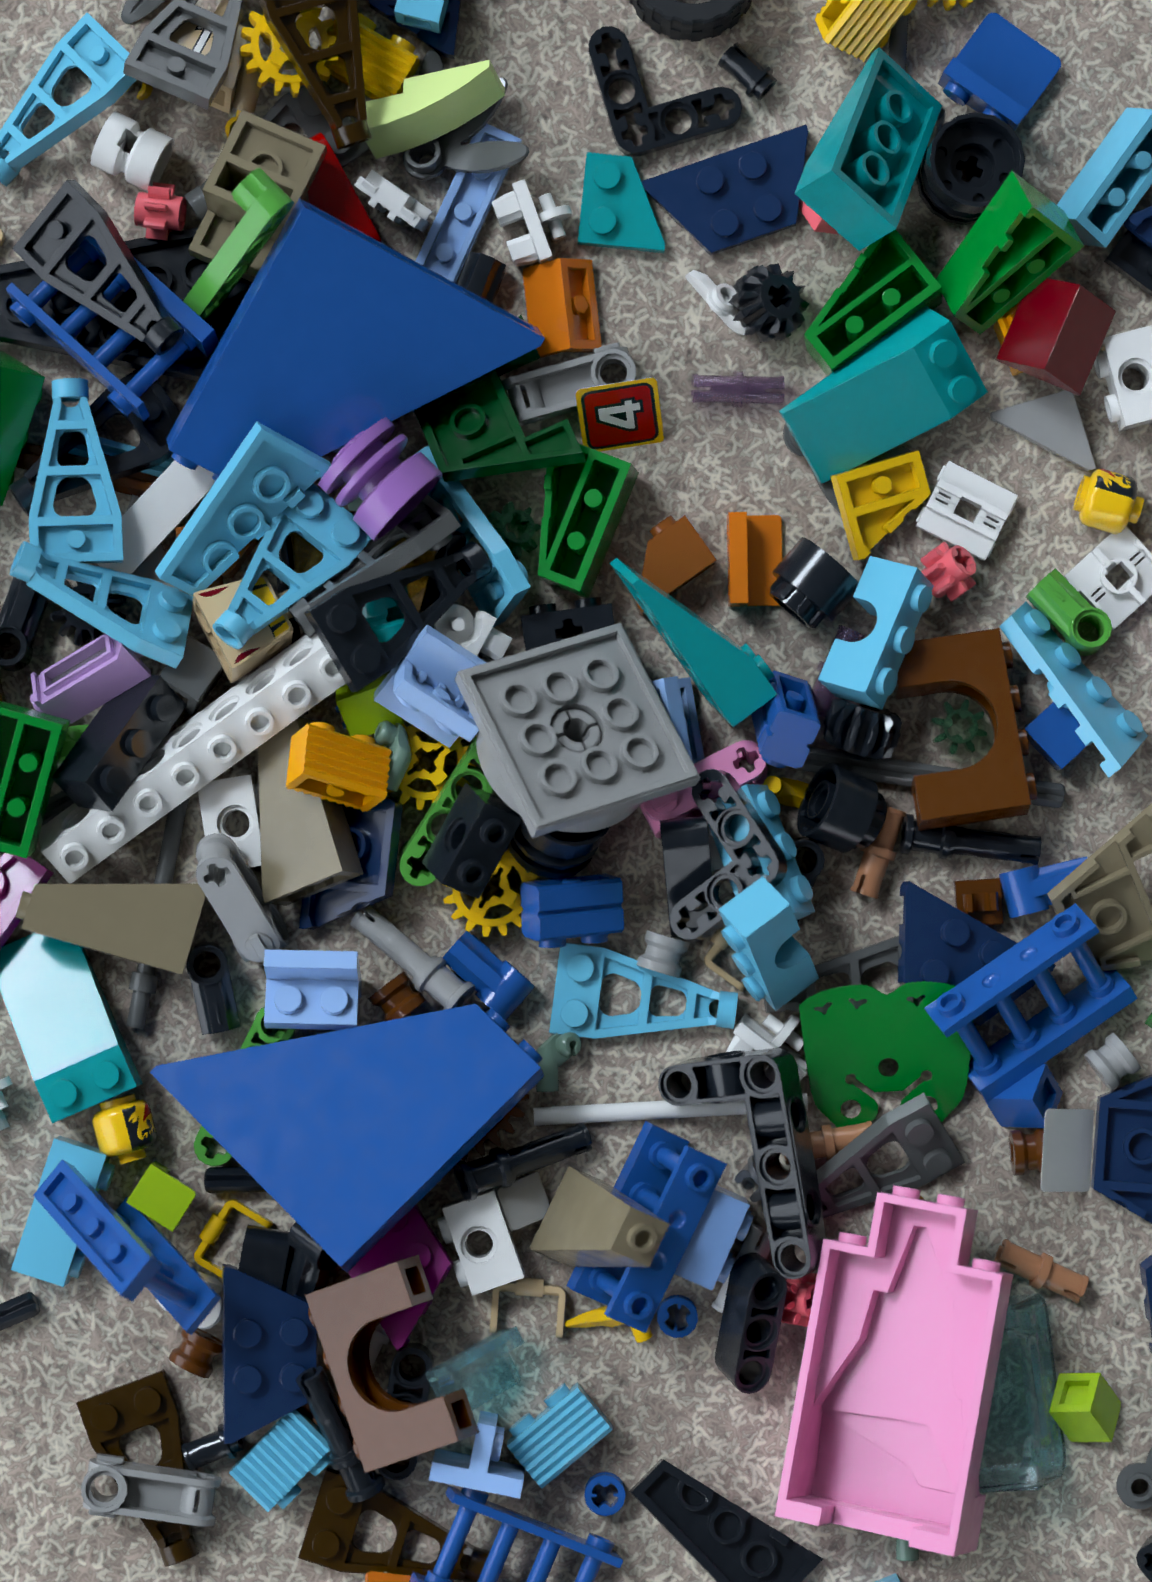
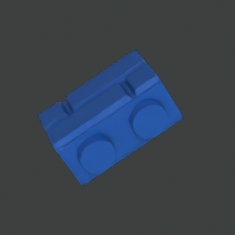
[751,670,821,769]
[520,873,624,948]

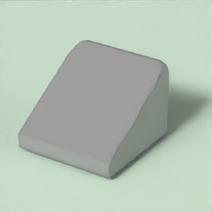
[495,1171,550,1232]

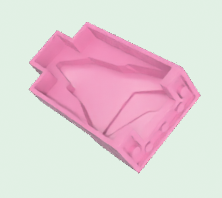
[775,1185,1013,1557]

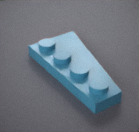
[999,601,1149,778]

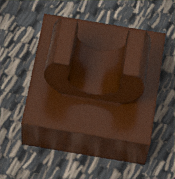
[953,878,1004,925]

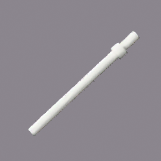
[534,1093,808,1126]

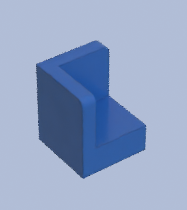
[1022,702,1087,771]
[984,1064,1063,1128]

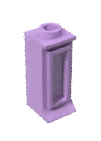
[30,634,151,725]

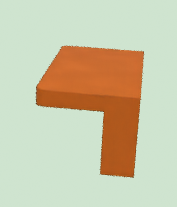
[522,258,602,358]
[727,512,782,607]

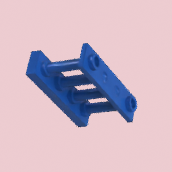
[6,235,219,422]
[924,903,1138,1103]
[566,1121,727,1333]
[33,1159,221,1335]
[409,1485,623,1582]

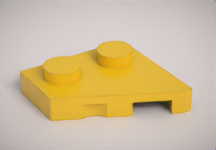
[830,450,931,560]

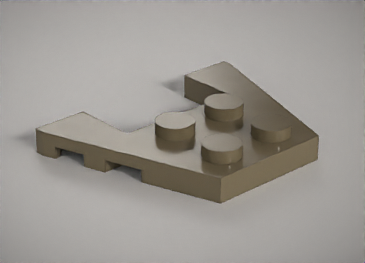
[1047,803,1152,971]

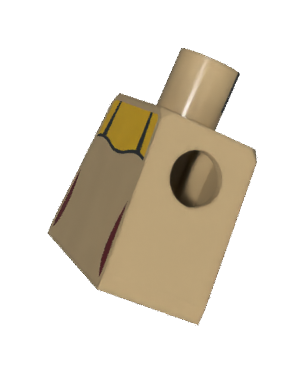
[192,575,293,683]

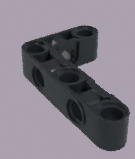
[658,1048,826,1280]

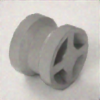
[636,930,690,978]
[1083,1032,1141,1091]

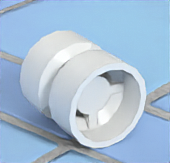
[91,111,174,192]

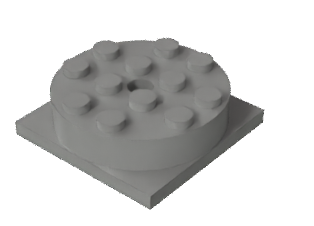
[454,622,701,838]

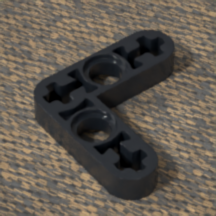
[588,26,742,157]
[670,769,787,940]

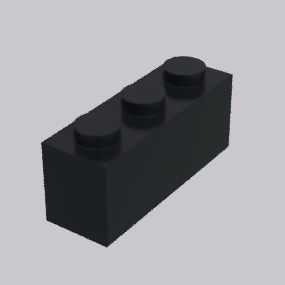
[51,675,186,811]

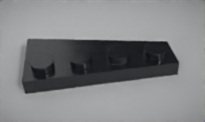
[629,1459,823,1582]

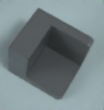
[160,635,224,717]

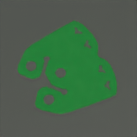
[799,981,973,1127]

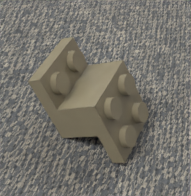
[188,110,327,282]

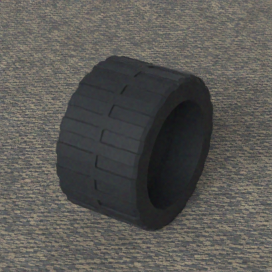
[629,0,752,42]

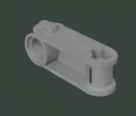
[501,342,637,426]
[196,833,290,962]
[81,1453,222,1527]

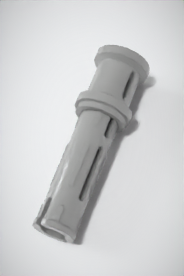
[350,905,475,1010]

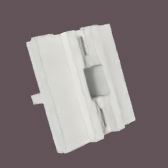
[354,170,432,233]
[915,461,1018,561]
[1064,526,1152,630]

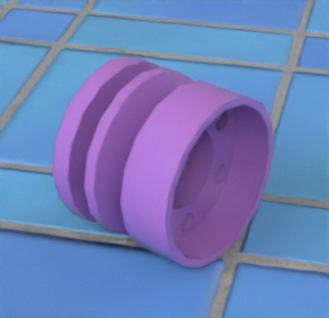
[318,417,442,542]

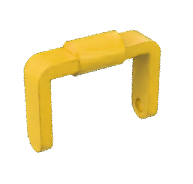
[194,1199,273,1278]

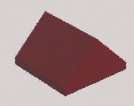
[995,278,1116,396]

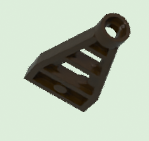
[259,0,372,150]
[76,1369,199,1567]
[298,1468,490,1582]

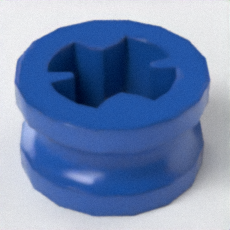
[657,1295,698,1338]
[584,1471,626,1516]

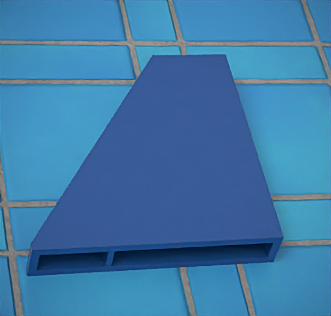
[166,198,545,481]
[150,1004,545,1273]

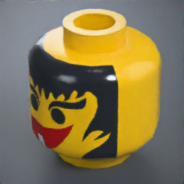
[1073,469,1144,534]
[92,1094,158,1164]

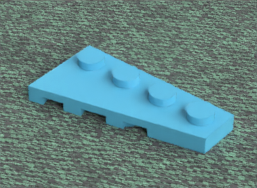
[155,421,331,596]

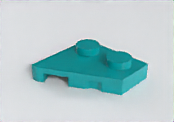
[578,152,665,253]

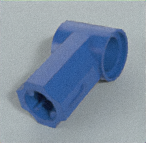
[999,856,1087,918]
[442,931,535,1021]

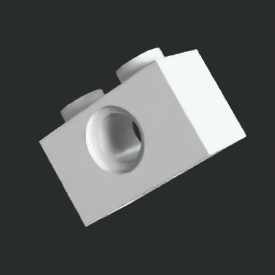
[1094,325,1152,432]
[198,774,261,868]
[437,1187,525,1296]

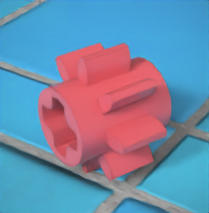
[134,182,187,241]
[920,542,976,602]
[781,1273,817,1327]

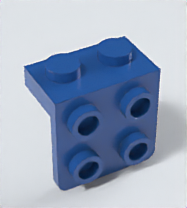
[938,13,1061,132]

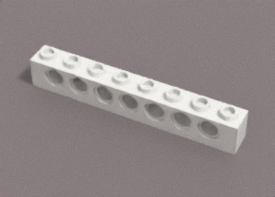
[39,633,346,884]

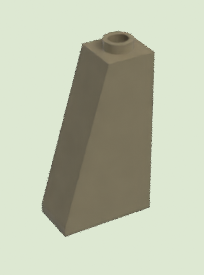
[258,717,363,906]
[15,884,206,975]
[529,1166,670,1267]

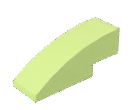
[365,60,505,159]

